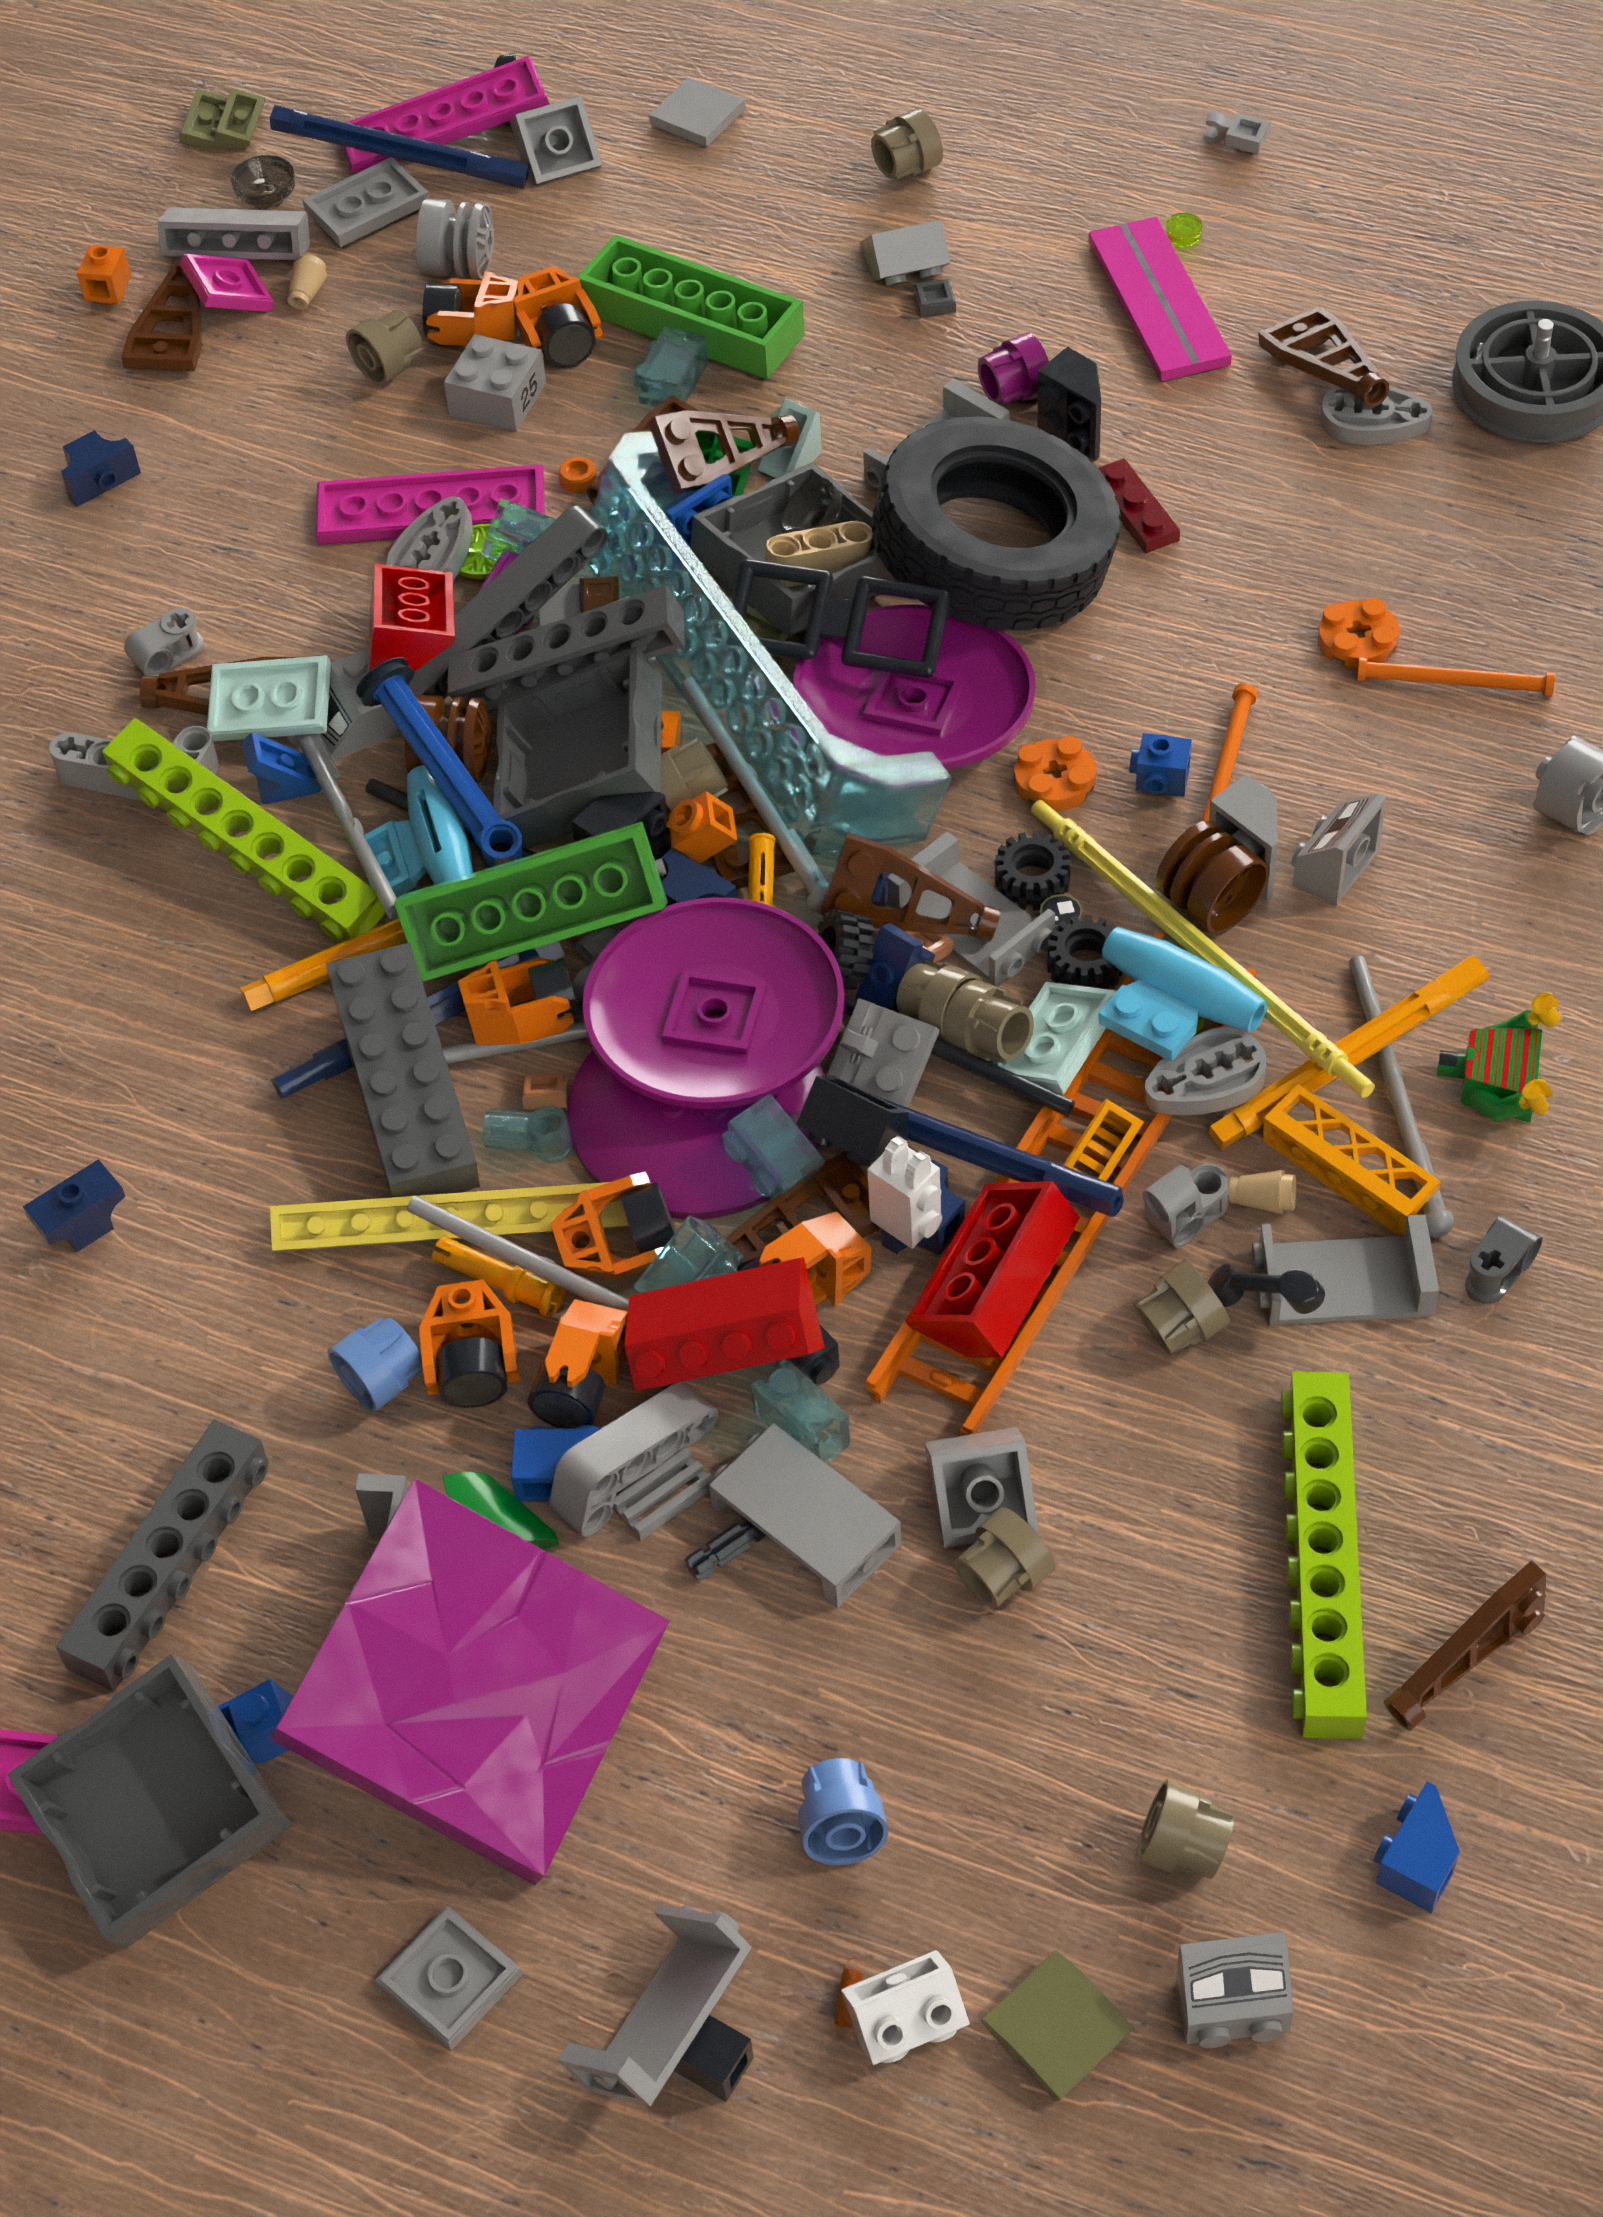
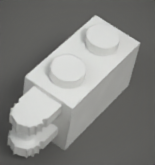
[867,1136,942,1249]

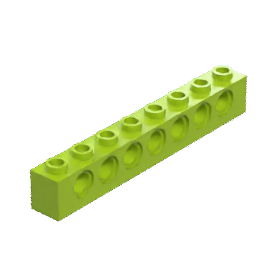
[102,717,386,942]
[1281,1372,1367,1739]

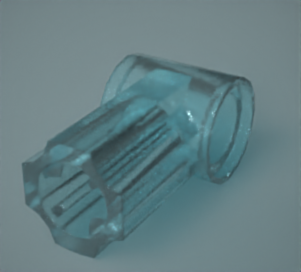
[482,1106,574,1163]

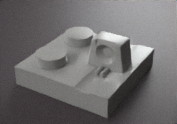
[827,998,940,1108]

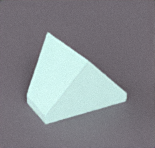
[758,398,822,478]

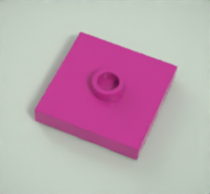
[180,254,274,312]

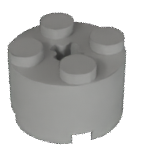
[1533,736,1603,835]

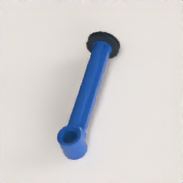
[356,657,522,869]

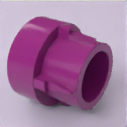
[978,332,1049,405]

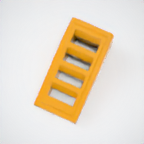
[1063,1098,1144,1181]

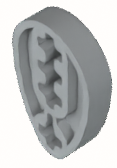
[1321,386,1433,445]
[386,496,473,580]
[1145,1028,1266,1116]

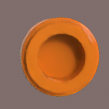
[558,457,597,493]

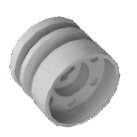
[416,198,494,280]

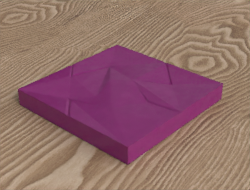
[270,1478,670,1885]

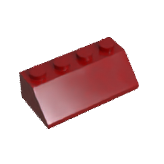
[369,564,455,671]
[905,1181,1080,1358]
[625,1257,825,1391]

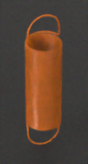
[834,1957,862,2041]

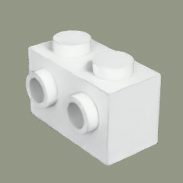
[841,1950,970,2065]

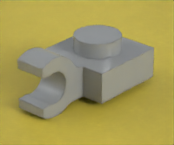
[1203,112,1270,154]

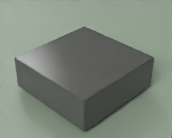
[914,279,956,318]

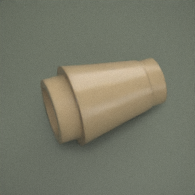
[287,254,327,310]
[1229,1170,1297,1214]

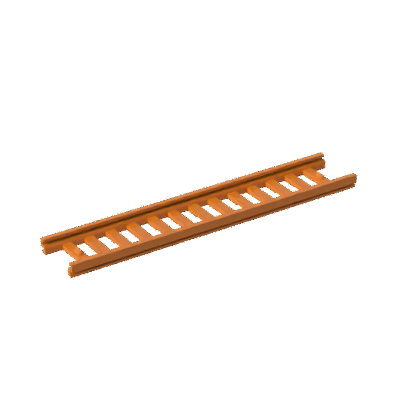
[866,931,1257,1436]

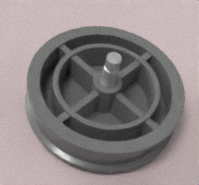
[1452,301,1603,443]

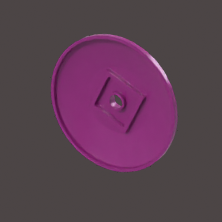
[793,604,1036,773]
[583,898,845,1109]
[568,1009,825,1219]

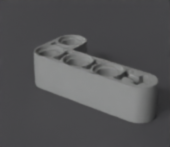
[49,726,219,801]
[549,1381,719,1538]

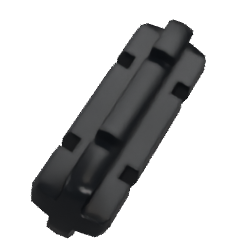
[685,1517,767,1580]

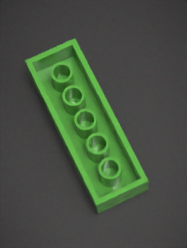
[577,235,805,380]
[394,822,668,982]

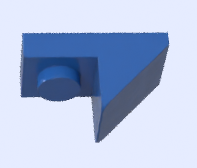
[242,732,322,804]

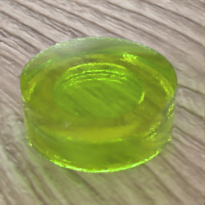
[1166,213,1202,247]

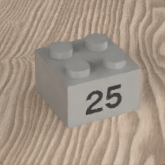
[444,334,546,432]

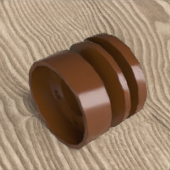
[405,695,491,783]
[1155,821,1269,934]

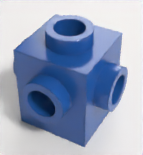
[1129,733,1192,797]

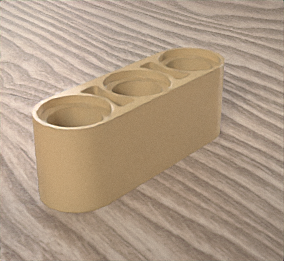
[765,521,873,587]

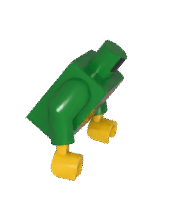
[1437,992,1560,1122]

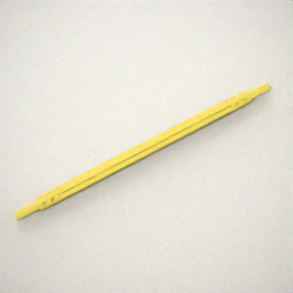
[1031,800,1375,1098]

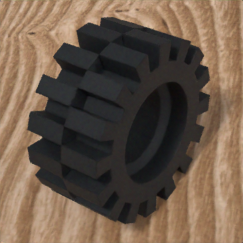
[995,831,1071,911]
[817,909,875,991]
[1047,915,1123,990]

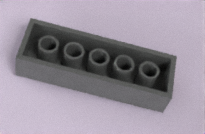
[326,942,480,1198]

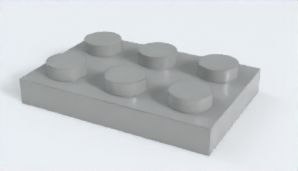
[302,157,430,247]

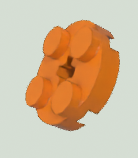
[1318,598,1399,669]
[1014,736,1096,811]

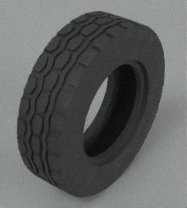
[872,416,1121,631]

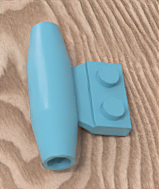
[364,765,473,898]
[1098,927,1267,1062]

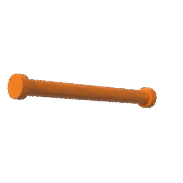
[1357,657,1555,697]
[1202,684,1258,821]

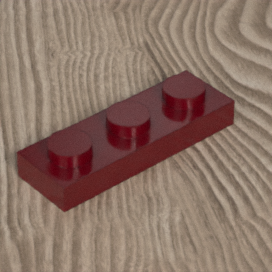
[1098,458,1180,554]

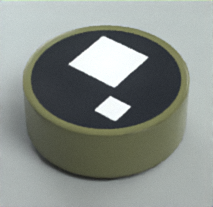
[1040,894,1082,931]

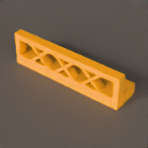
[1263,1084,1441,1236]

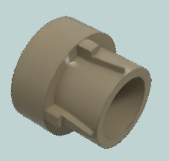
[871,108,943,180]
[346,310,423,385]
[661,738,729,812]
[896,960,983,1041]
[943,980,1034,1064]
[1135,1259,1231,1355]
[954,1507,1055,1609]
[1136,1779,1234,1879]

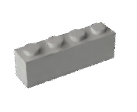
[157,208,310,260]

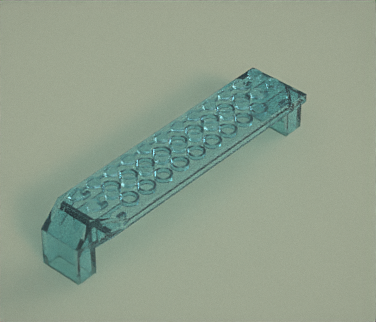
[587,432,952,855]

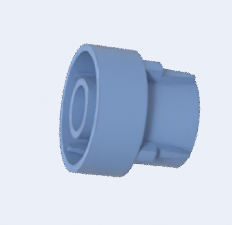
[327,1317,423,1413]
[798,1758,888,1865]

